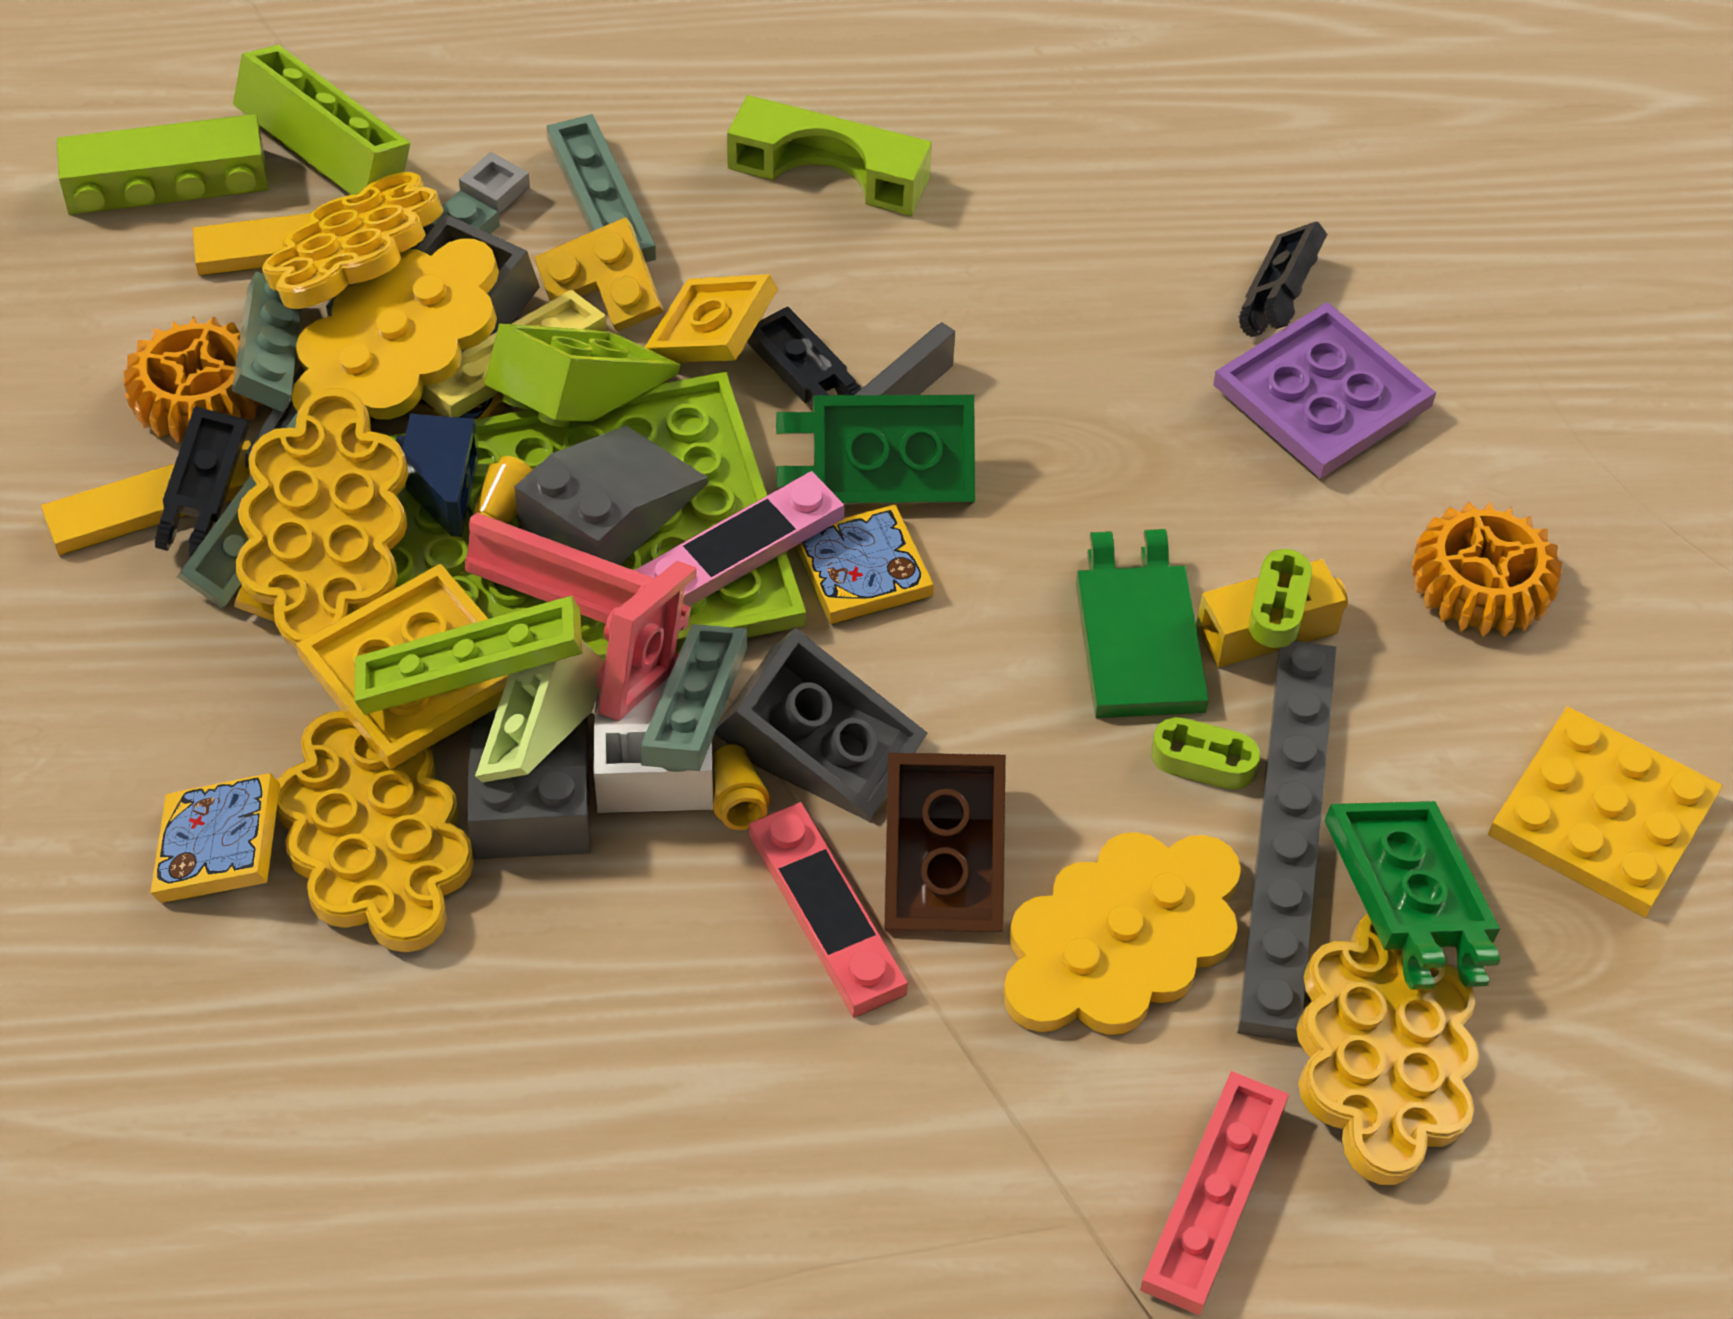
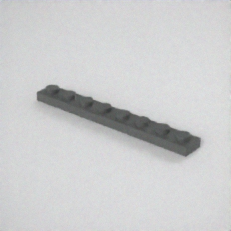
[1237,640,1337,1043]

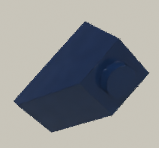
[396,414,479,537]

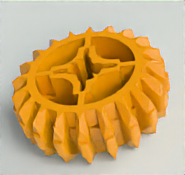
[123,315,264,444]
[1411,501,1562,637]

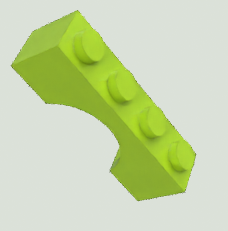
[727,95,932,216]

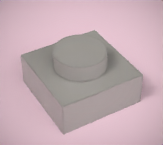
[459,152,530,215]

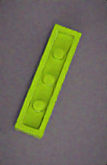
[354,595,583,715]

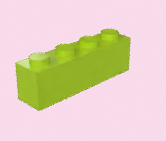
[233,44,411,195]
[57,114,268,215]

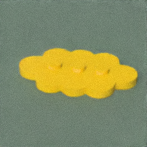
[262,172,444,309]
[291,239,499,419]
[236,387,409,649]
[276,710,474,953]
[1003,832,1241,1035]
[1296,913,1479,1185]

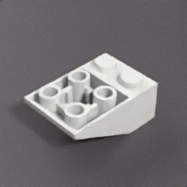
[594,676,713,813]

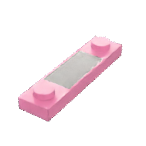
[634,471,844,606]

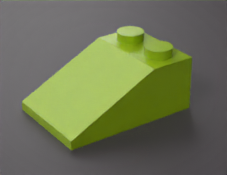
[484,323,681,427]

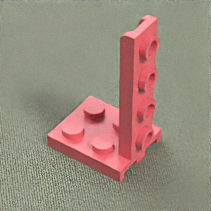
[465,513,697,721]

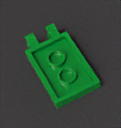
[776,394,975,503]
[1076,529,1209,718]
[1324,801,1500,990]

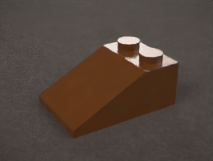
[884,753,1006,932]

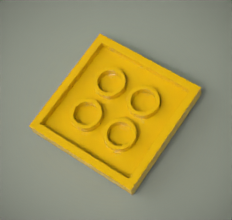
[296,563,509,770]
[1488,706,1723,918]

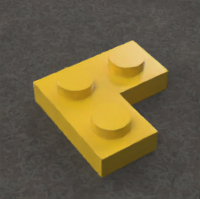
[534,217,664,332]

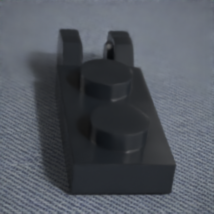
[1238,221,1328,338]
[747,306,862,412]
[155,406,249,557]

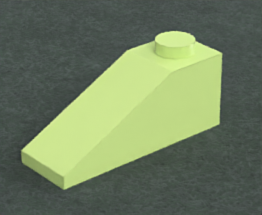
[475,640,604,783]

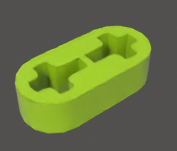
[1249,549,1312,648]
[1151,717,1260,790]

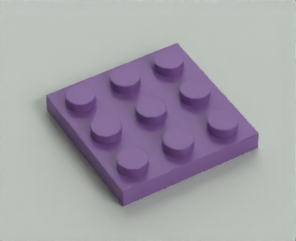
[1213,302,1436,479]

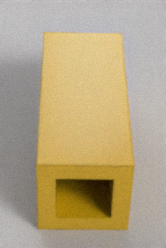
[1196,559,1348,668]

